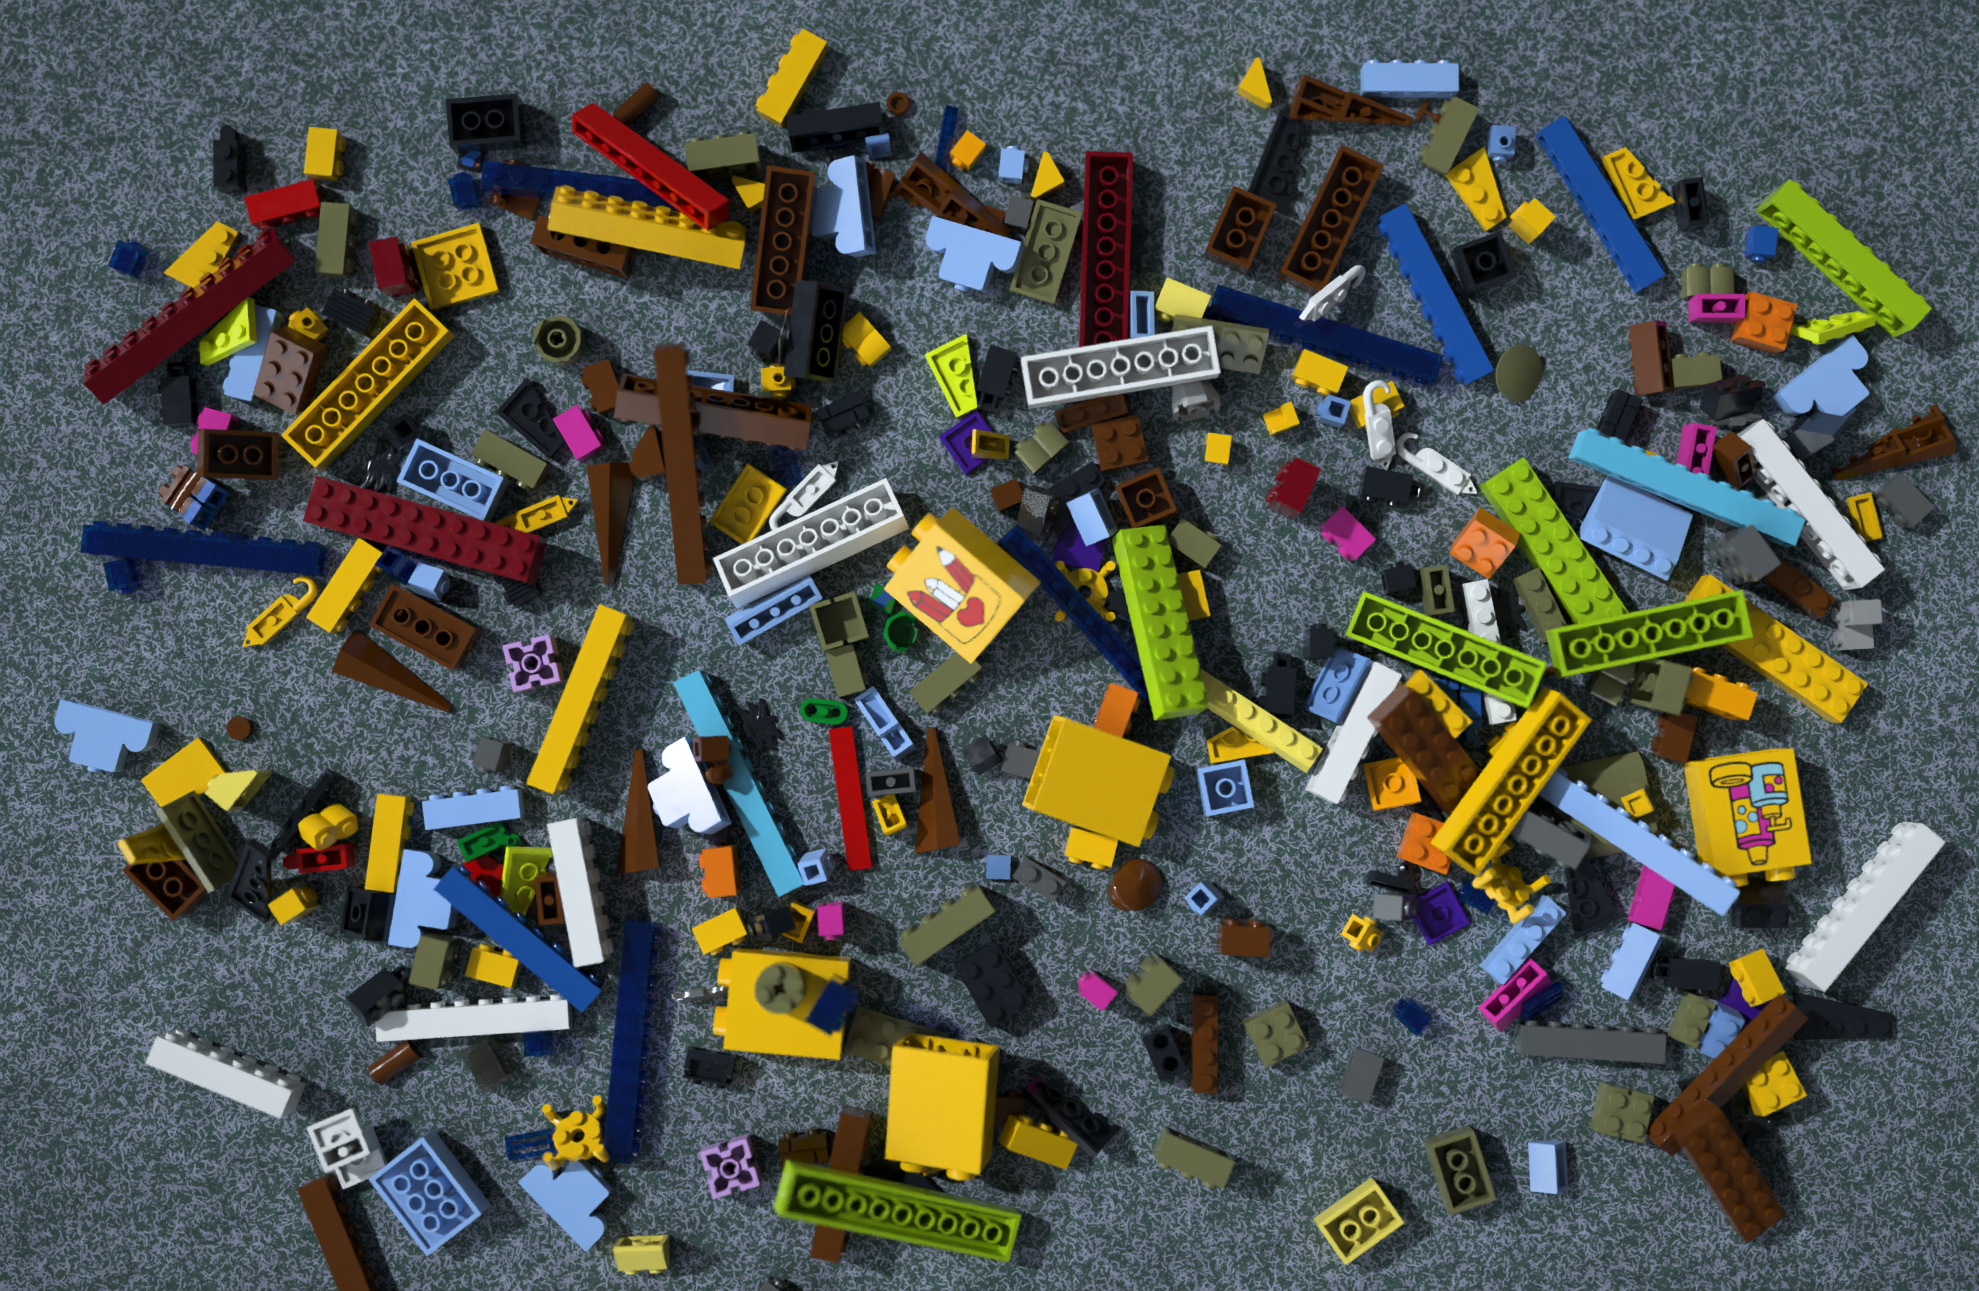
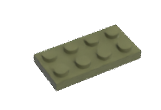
[1009,199,1083,305]
[1172,314,1269,374]
[155,790,240,893]
[843,1005,949,1067]

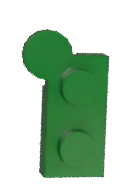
[456,821,521,864]

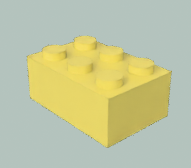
[1313,1178,1404,1265]

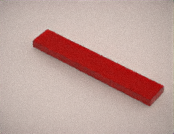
[828,726,872,871]

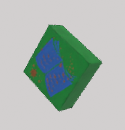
[868,584,896,614]

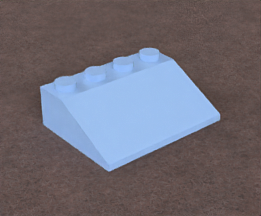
[1576,475,1693,581]
[369,1129,491,1256]

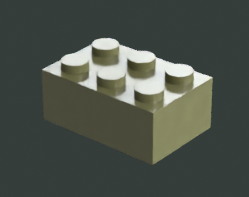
[684,131,764,182]
[1627,658,1693,715]
[1124,953,1183,1016]
[1153,1125,1235,1190]
[1422,1125,1496,1215]

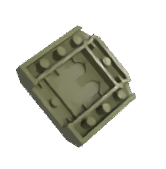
[1551,751,1659,859]

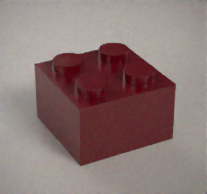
[368,236,420,298]

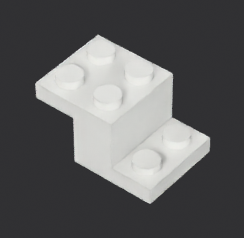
[307,1107,388,1189]

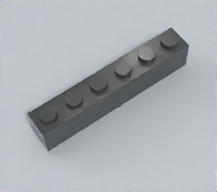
[1516,1019,1666,1064]

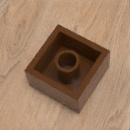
[1090,414,1148,474]
[1115,467,1179,528]
[1216,918,1271,957]

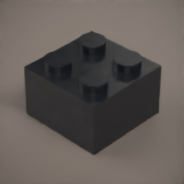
[1450,231,1517,297]

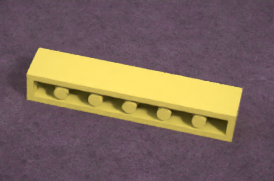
[1200,669,1323,773]

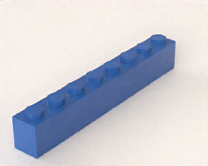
[1535,115,1666,294]
[1377,203,1494,387]
[433,863,602,1012]

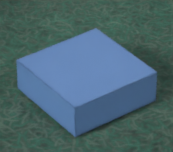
[865,133,892,160]
[986,855,1011,880]

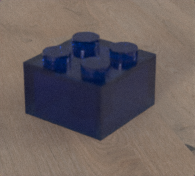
[805,973,860,1037]

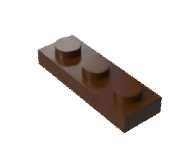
[1054,393,1130,435]

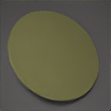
[1496,345,1542,402]

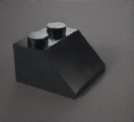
[1781,411,1852,461]
[1731,878,1789,928]
[340,885,396,942]

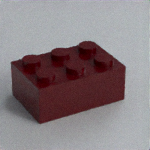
[1265,457,1321,520]

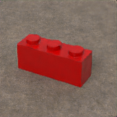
[244,179,324,231]

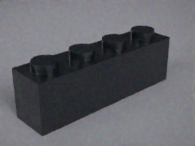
[787,102,885,153]

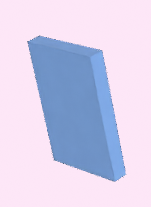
[1302,645,1373,725]

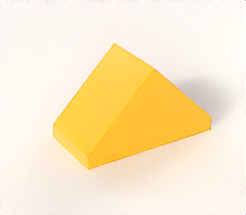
[1237,57,1272,109]
[1030,151,1064,203]
[731,176,765,214]
[972,429,1010,459]
[872,794,908,836]
[781,900,817,944]

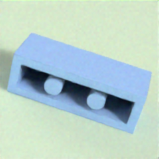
[1601,923,1663,1003]

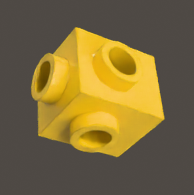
[288,307,328,341]
[761,364,795,400]
[1340,914,1384,953]

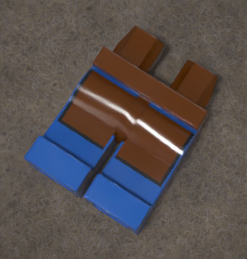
[158,465,230,530]

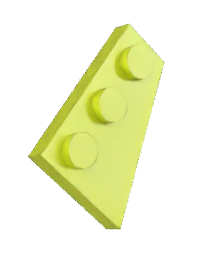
[199,297,257,366]
[1790,311,1875,344]
[925,334,977,419]
[500,846,553,916]

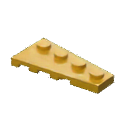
[118,824,186,864]

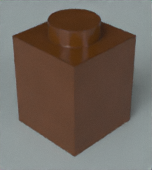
[990,478,1028,513]

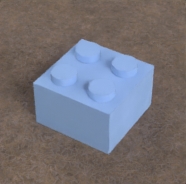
[1195,760,1254,816]

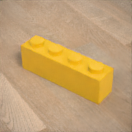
[756,28,829,129]
[306,538,388,634]
[365,793,414,893]

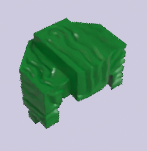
[883,611,918,654]

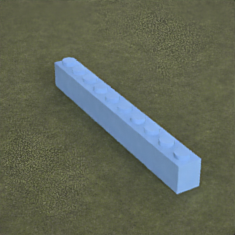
[1538,767,1740,916]

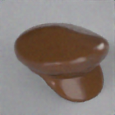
[1108,858,1163,911]

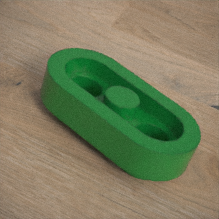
[800,698,848,725]

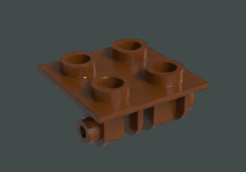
[488,159,550,220]

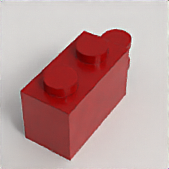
[283,842,355,874]

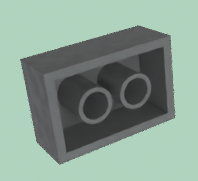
[1706,524,1781,585]
[1510,801,1591,869]

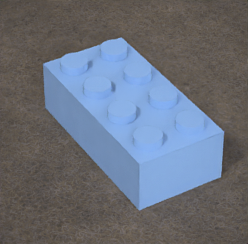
[397,439,509,522]

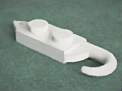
[1299,265,1365,321]
[1363,380,1396,470]
[1396,432,1477,495]
[769,461,839,531]

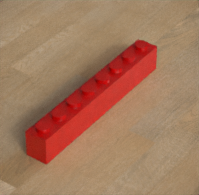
[572,102,729,231]

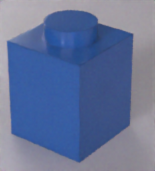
[1744,225,1779,263]

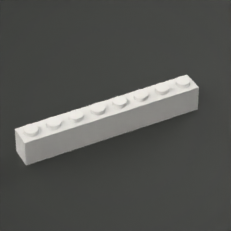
[376,994,573,1042]

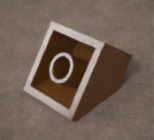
[629,426,666,482]

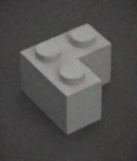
[1831,599,1882,651]

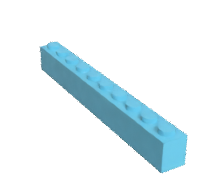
[1568,428,1805,547]
[673,670,804,897]

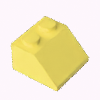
[1154,277,1211,322]
[205,770,273,811]
[613,1235,670,1274]

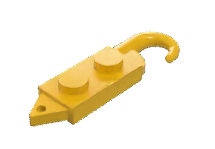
[494,495,578,533]
[243,576,317,647]

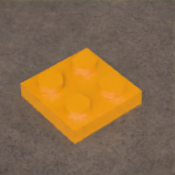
[1363,757,1421,812]

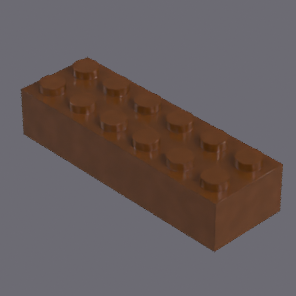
[1277,145,1384,295]
[750,165,818,316]
[1366,684,1482,817]
[1668,1098,1786,1243]
[810,1105,875,1264]

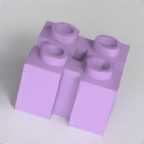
[502,634,565,693]
[700,1134,763,1199]

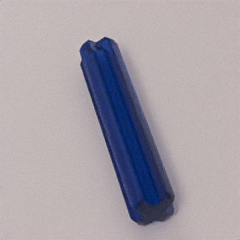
[934,105,958,173]

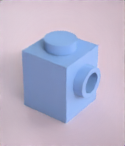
[998,146,1029,184]
[408,562,450,601]
[797,848,835,886]

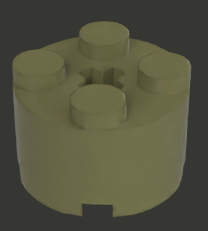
[533,315,586,367]
[755,962,806,1014]

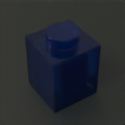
[448,172,482,211]
[108,239,148,279]
[374,545,417,586]
[103,558,140,595]
[1457,879,1496,915]
[1391,997,1433,1036]
[523,1030,554,1057]

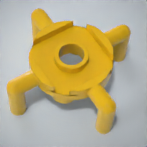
[1054,561,1115,622]
[1472,840,1551,924]
[542,1095,610,1171]

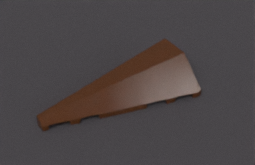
[1289,75,1413,126]
[890,151,1010,237]
[1832,404,1957,480]
[586,462,635,585]
[332,629,453,713]
[915,727,961,853]
[616,749,662,874]

